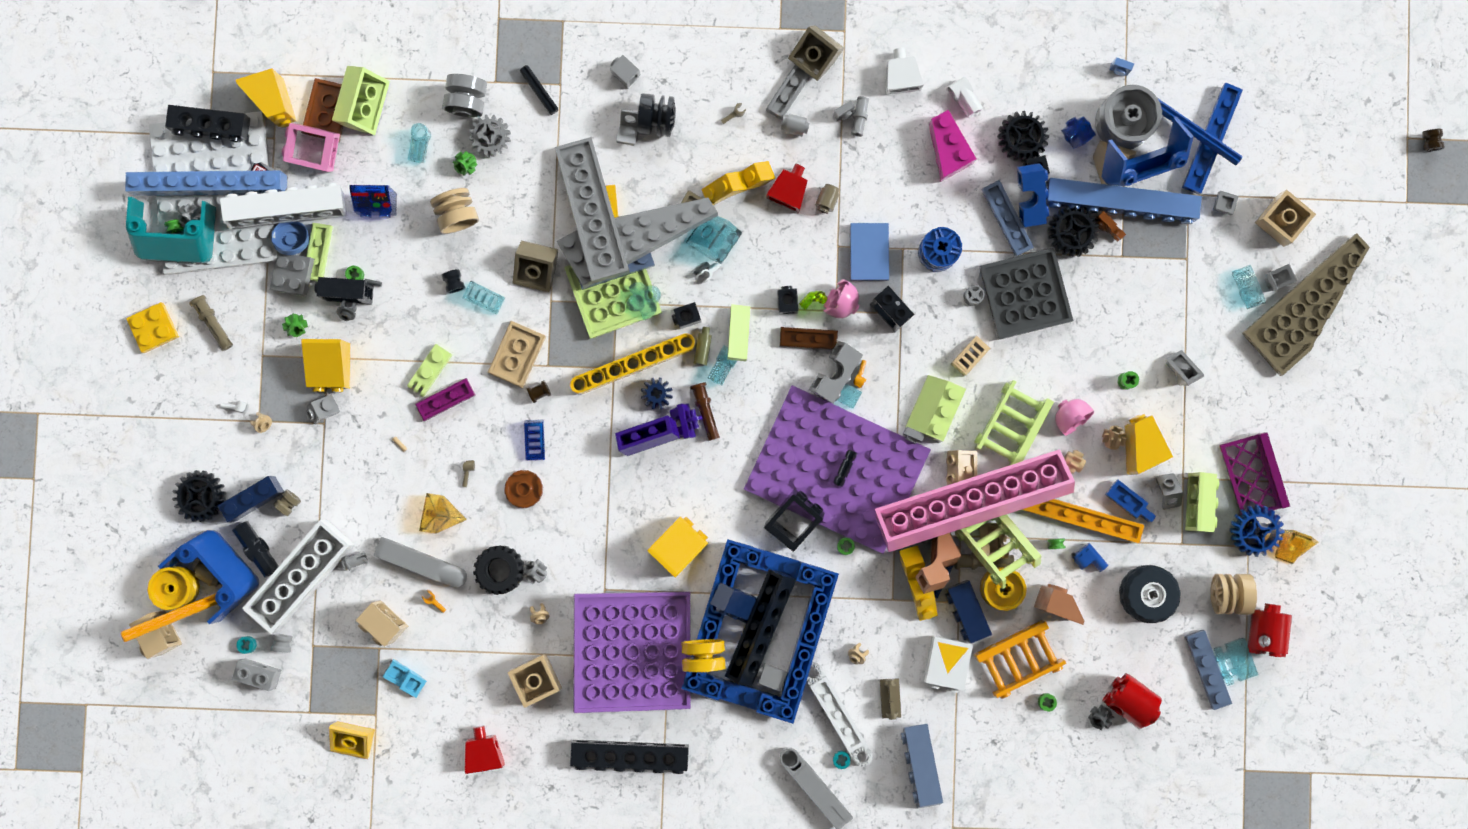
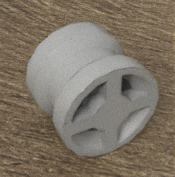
[963,285,985,306]
[271,634,293,653]

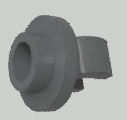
[336,301,357,321]

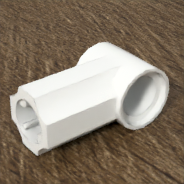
[948,77,982,118]

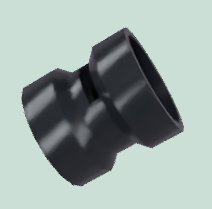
[441,269,465,294]

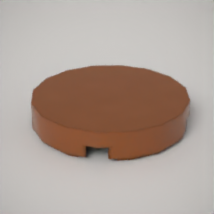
[504,470,543,508]

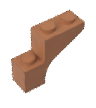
[916,532,961,594]

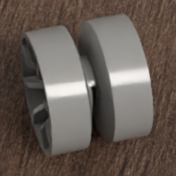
[442,74,487,117]

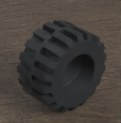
[473,545,525,595]

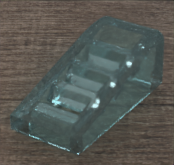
[462,280,505,315]

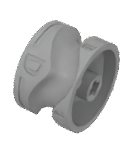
[1095,85,1162,150]

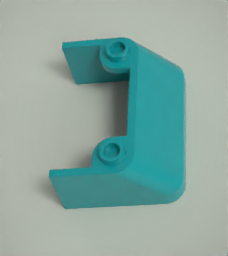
[126,197,216,263]

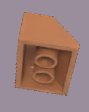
[1034,584,1085,625]

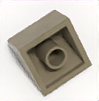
[788,25,844,81]
[512,240,558,292]

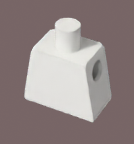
[886,48,924,95]

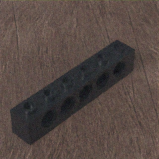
[725,569,797,686]
[570,740,689,774]

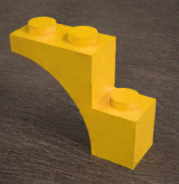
[701,161,776,206]
[899,545,938,621]

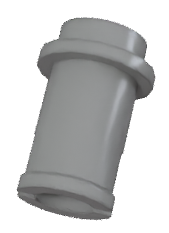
[341,551,368,571]

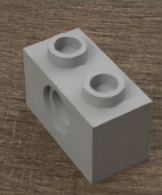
[232,658,282,691]

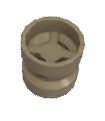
[273,489,301,516]

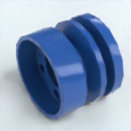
[918,227,962,272]

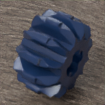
[641,377,673,410]

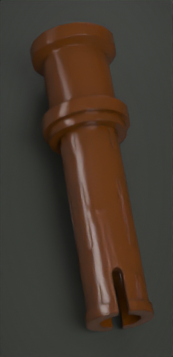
[690,382,720,441]

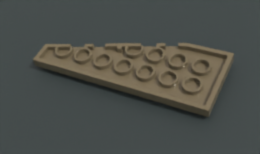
[1242,233,1370,376]

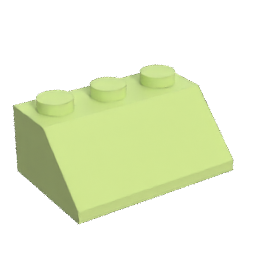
[332,66,390,135]
[905,375,966,443]
[1185,472,1219,532]

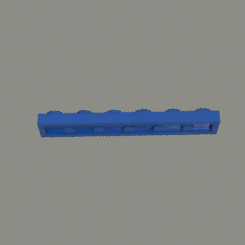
[1182,82,1243,195]

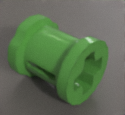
[1117,371,1139,390]

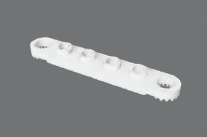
[807,662,873,767]

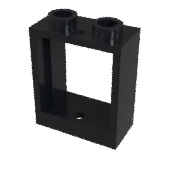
[314,277,374,304]
[870,285,915,332]
[764,489,824,552]

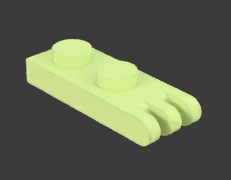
[407,344,452,397]

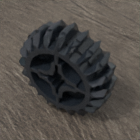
[997,111,1049,163]
[1047,206,1100,258]
[172,470,227,522]

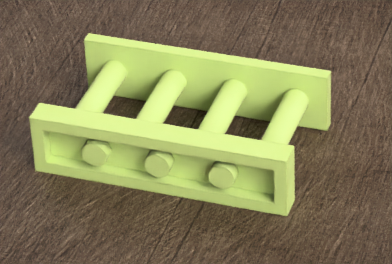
[974,380,1054,466]
[955,514,1041,589]

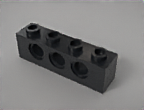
[165,105,251,143]

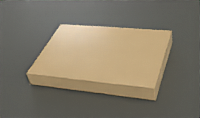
[487,321,546,388]

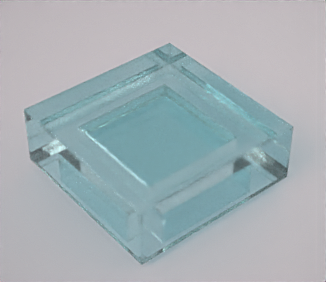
[837,384,862,409]

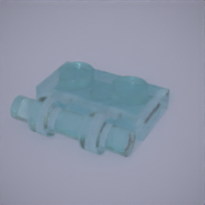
[1214,637,1258,686]

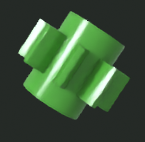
[453,151,478,176]
[282,313,308,337]

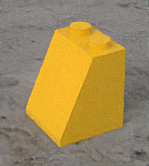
[236,68,297,128]
[301,339,350,392]
[1125,414,1173,475]
[647,516,708,578]

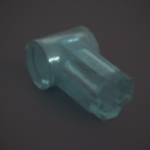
[408,123,431,163]
[708,345,737,386]

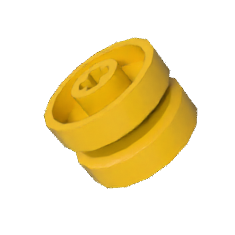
[147,566,200,610]
[979,567,1027,611]
[681,639,726,672]

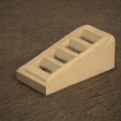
[950,336,991,376]

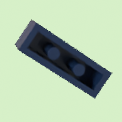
[218,476,284,522]
[945,580,992,644]
[710,582,757,623]

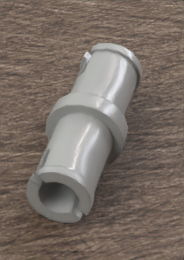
[851,96,869,137]

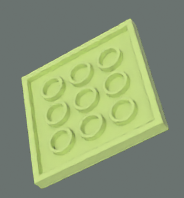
[564,265,662,339]

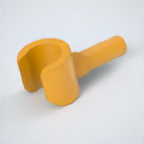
[853,360,867,388]
[421,590,446,613]

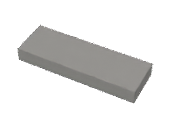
[766,64,811,121]

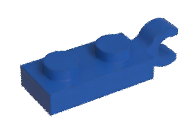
[1105,479,1156,522]

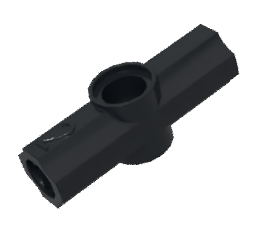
[232,521,279,578]

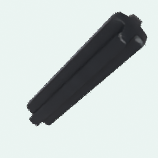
[520,65,558,115]

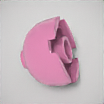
[824,279,859,319]
[1055,399,1094,436]

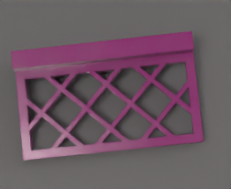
[1220,432,1291,515]

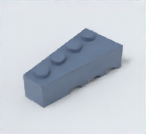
[901,724,943,809]

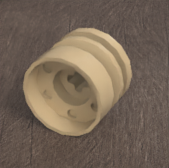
[430,188,479,234]
[1211,574,1257,615]

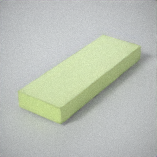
[306,223,333,281]
[727,304,750,362]

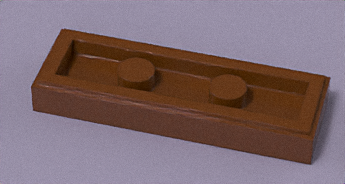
[780,327,838,350]

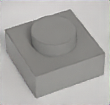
[833,100,855,121]
[1213,190,1239,215]
[903,427,925,444]

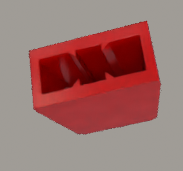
[766,164,808,213]
[465,725,505,774]

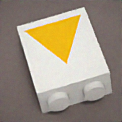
[923,635,973,693]

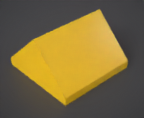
[329,721,375,759]

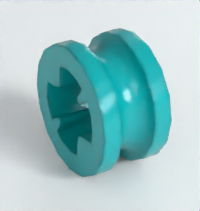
[236,636,257,654]
[833,750,851,769]

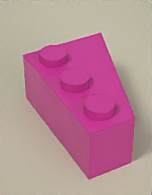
[929,110,977,182]

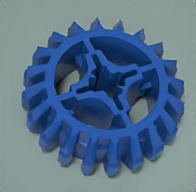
[1229,505,1285,557]

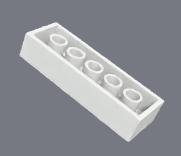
[220,183,347,229]
[242,519,355,634]

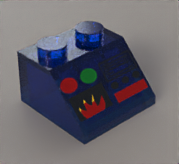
[349,185,397,219]

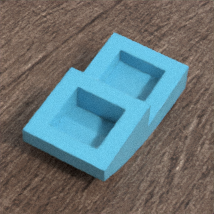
[383,659,427,698]

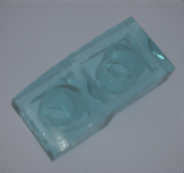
[1232,265,1266,310]

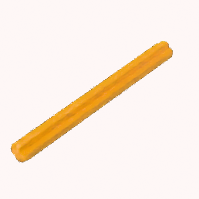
[121,593,217,642]

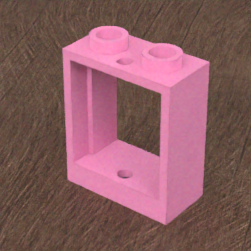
[282,123,340,172]

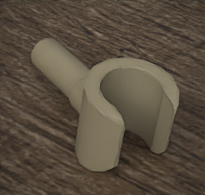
[721,103,746,124]
[462,460,475,487]

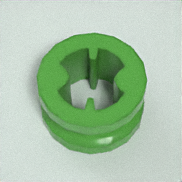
[164,219,184,234]
[345,265,364,280]
[837,538,855,555]
[1047,538,1066,549]
[1038,693,1057,712]

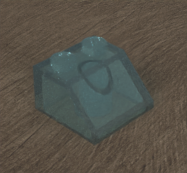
[686,216,742,264]

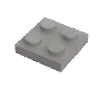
[270,252,314,296]

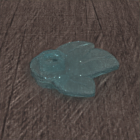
[626,282,661,320]

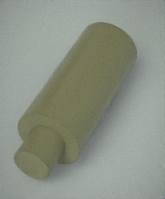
[693,327,712,366]

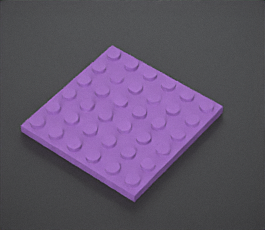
[573,592,691,713]

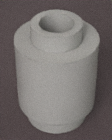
[781,114,810,137]

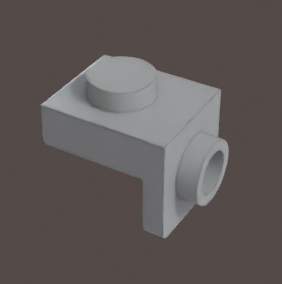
[1265,263,1298,291]
[306,394,340,424]

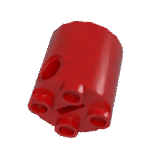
[1248,603,1292,657]
[1102,673,1162,729]

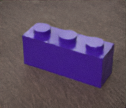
[615,415,680,456]

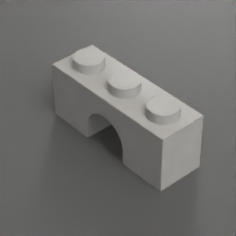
[809,341,863,404]

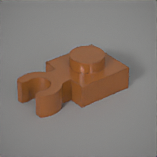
[1094,211,1126,242]

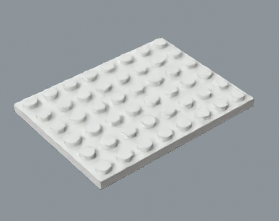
[149,111,278,275]

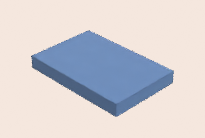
[850,223,889,281]

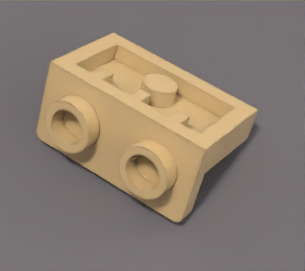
[946,450,977,485]

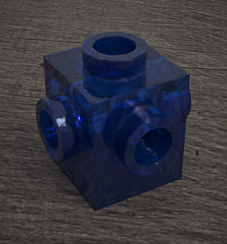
[1061,116,1096,149]

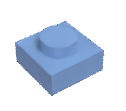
[1109,57,1134,76]

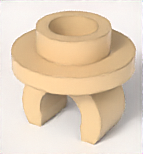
[250,412,272,433]
[530,603,550,624]
[848,643,869,664]

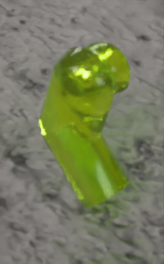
[799,291,828,310]

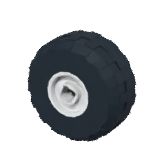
[1119,565,1181,623]

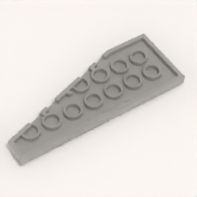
[557,198,718,289]

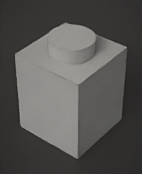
[610,55,641,88]
[756,663,787,691]

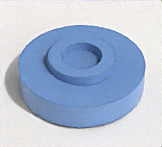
[271,221,309,255]

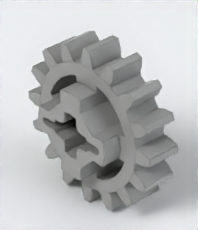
[469,114,511,157]

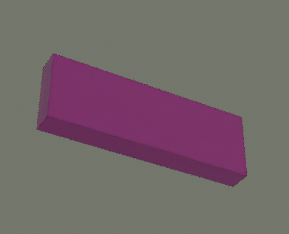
[415,378,476,421]

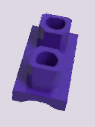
[669,403,703,439]

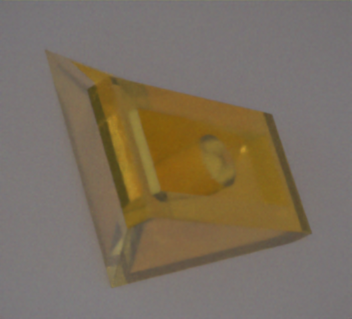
[419,493,467,534]
[1275,530,1319,564]

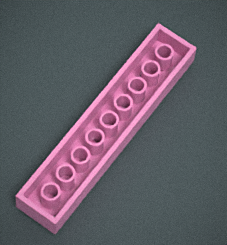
[875,449,1075,552]

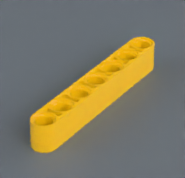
[570,333,695,395]

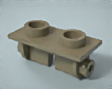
[880,678,901,720]

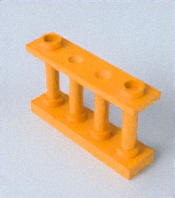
[973,620,1067,699]

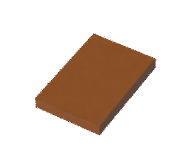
[301,78,343,142]

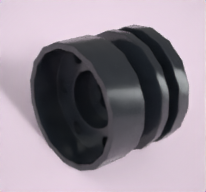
[637,93,676,137]

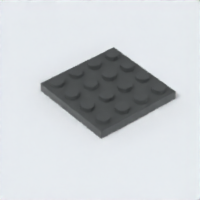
[979,247,1074,340]

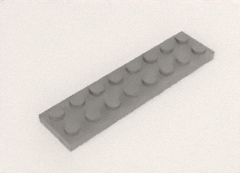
[555,137,630,284]

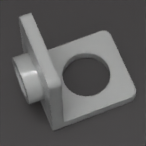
[616,109,638,146]
[1156,473,1183,510]

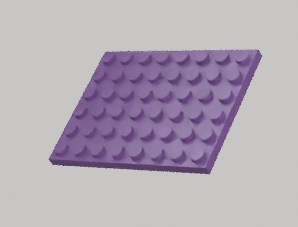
[744,385,931,554]

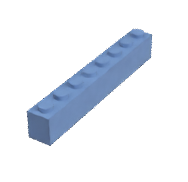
[125,170,287,196]
[1046,178,1202,224]

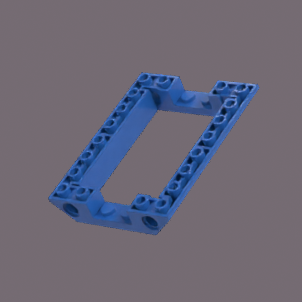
[682,539,839,724]

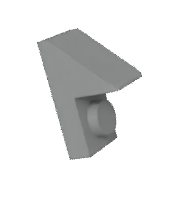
[1165,350,1204,386]

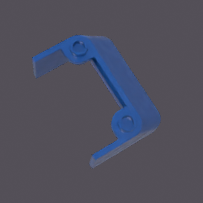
[1101,117,1194,186]
[158,530,259,624]

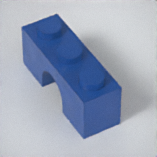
[1017,163,1049,227]

